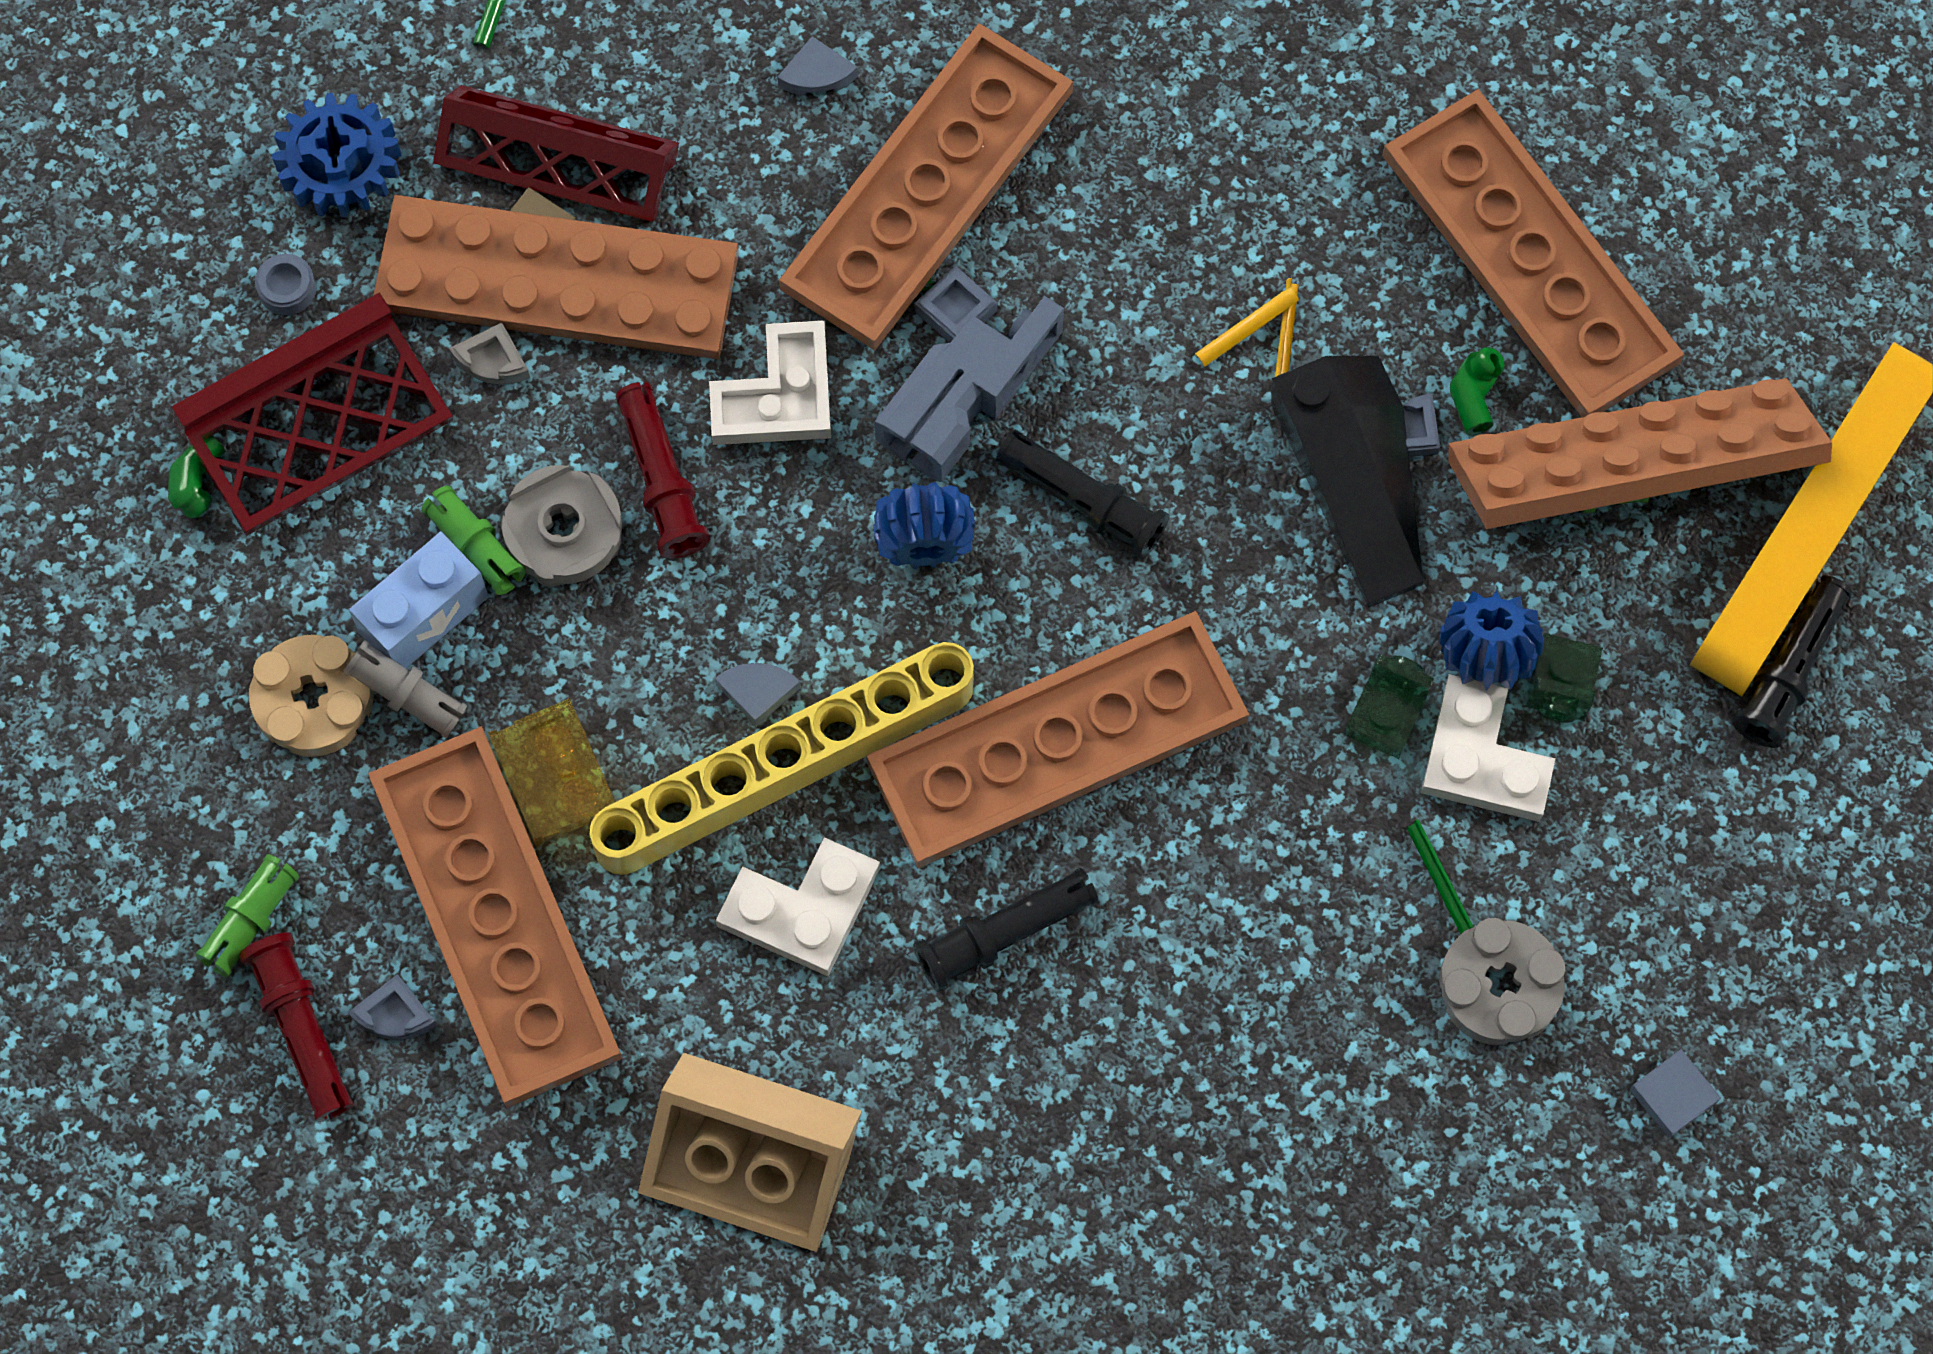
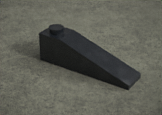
[1271,356,1423,608]

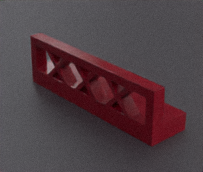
[433,85,680,222]

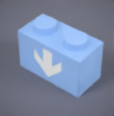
[349,531,489,668]

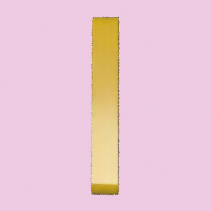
[1690,342,1933,697]

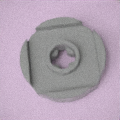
[501,465,623,587]
[1439,918,1565,1045]

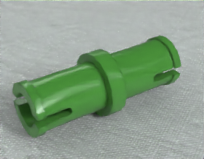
[421,486,526,595]
[195,854,299,978]

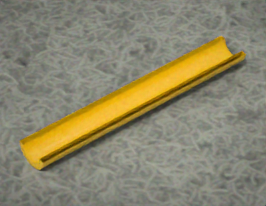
[1275,278,1299,377]
[1195,287,1299,367]

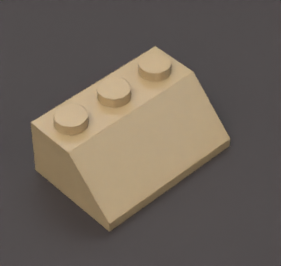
[638,1053,862,1252]

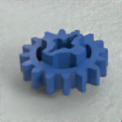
[272,93,401,217]

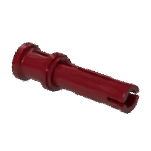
[615,382,711,559]
[239,932,354,1122]

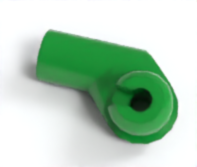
[1450,347,1505,436]
[168,436,226,519]

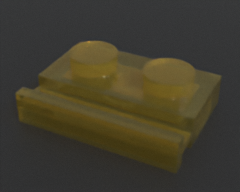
[488,698,615,846]

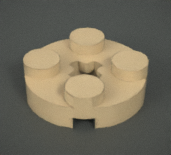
[249,635,374,757]

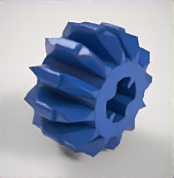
[873,482,975,569]
[1439,589,1544,691]

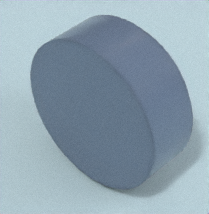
[255,254,317,315]

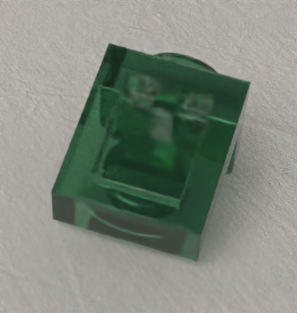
[1526,633,1603,723]
[1344,654,1434,759]

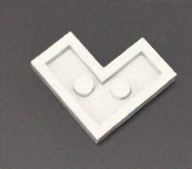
[709,321,831,445]
[1421,674,1555,822]
[716,837,880,976]

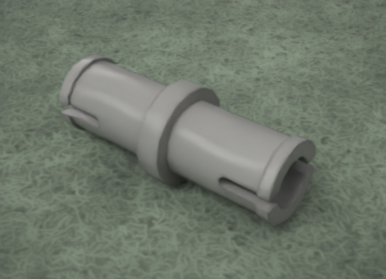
[343,640,467,739]

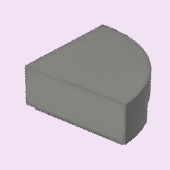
[449,323,530,384]

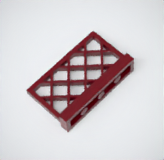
[171,292,453,536]

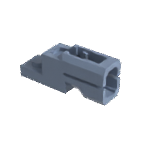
[874,296,1064,482]

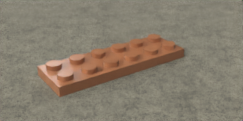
[779,23,1073,351]
[1382,89,1685,417]
[373,195,739,360]
[1449,378,1832,529]
[866,611,1249,869]
[368,726,622,1108]

